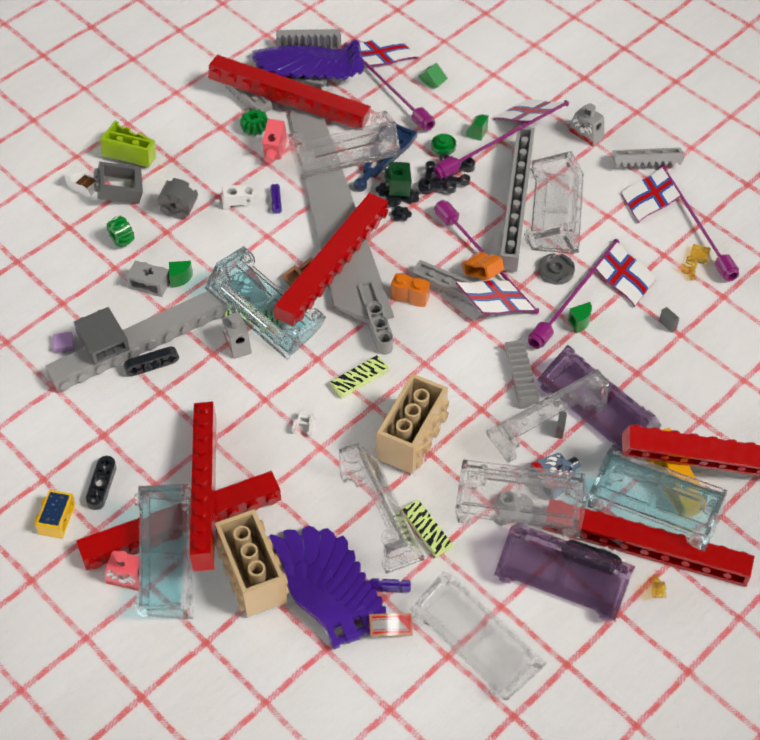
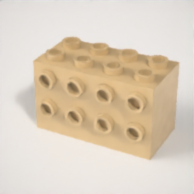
[375,374,449,474]
[214,509,289,618]

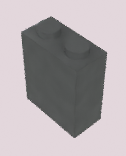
[73,307,130,365]

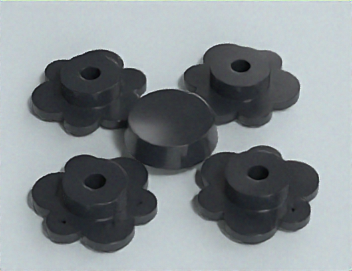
[375,183,419,221]

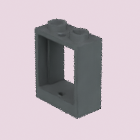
[94,161,143,204]

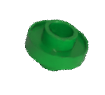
[431,134,456,155]

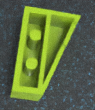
[100,120,156,167]

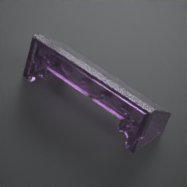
[537,345,662,454]
[494,522,636,622]

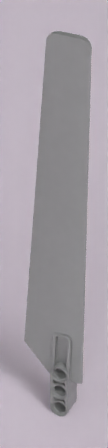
[290,108,394,355]

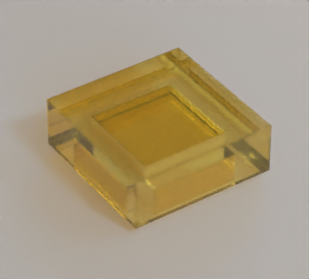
[689,244,711,265]

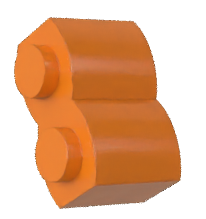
[461,252,504,280]
[391,273,430,307]

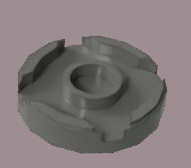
[538,253,575,285]

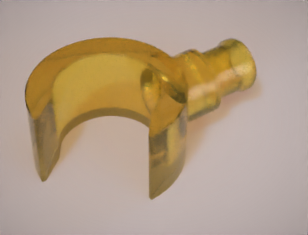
[680,256,698,280]
[652,574,666,598]

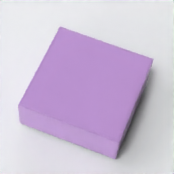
[53,331,74,353]

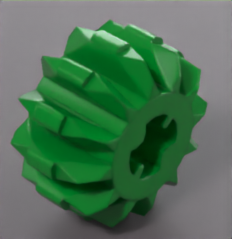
[240,108,268,137]
[106,215,135,248]

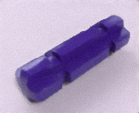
[270,184,282,214]
[370,578,411,592]

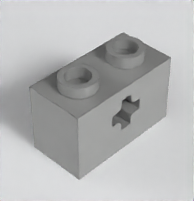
[126,260,170,297]

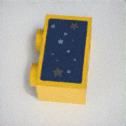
[35,490,76,539]

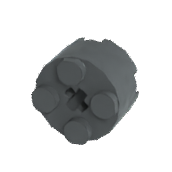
[157,178,198,220]

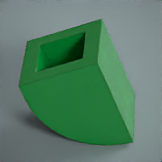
[418,62,448,88]
[466,114,489,141]
[169,260,193,288]
[568,302,592,333]

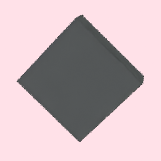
[659,307,680,332]
[555,411,567,439]

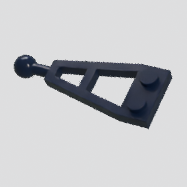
[353,120,417,192]

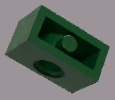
[384,161,412,196]

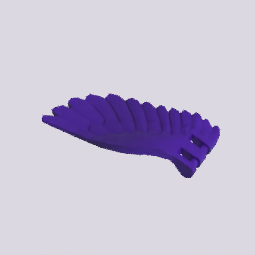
[252,39,364,80]
[268,525,386,650]

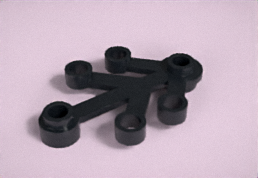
[418,154,475,195]

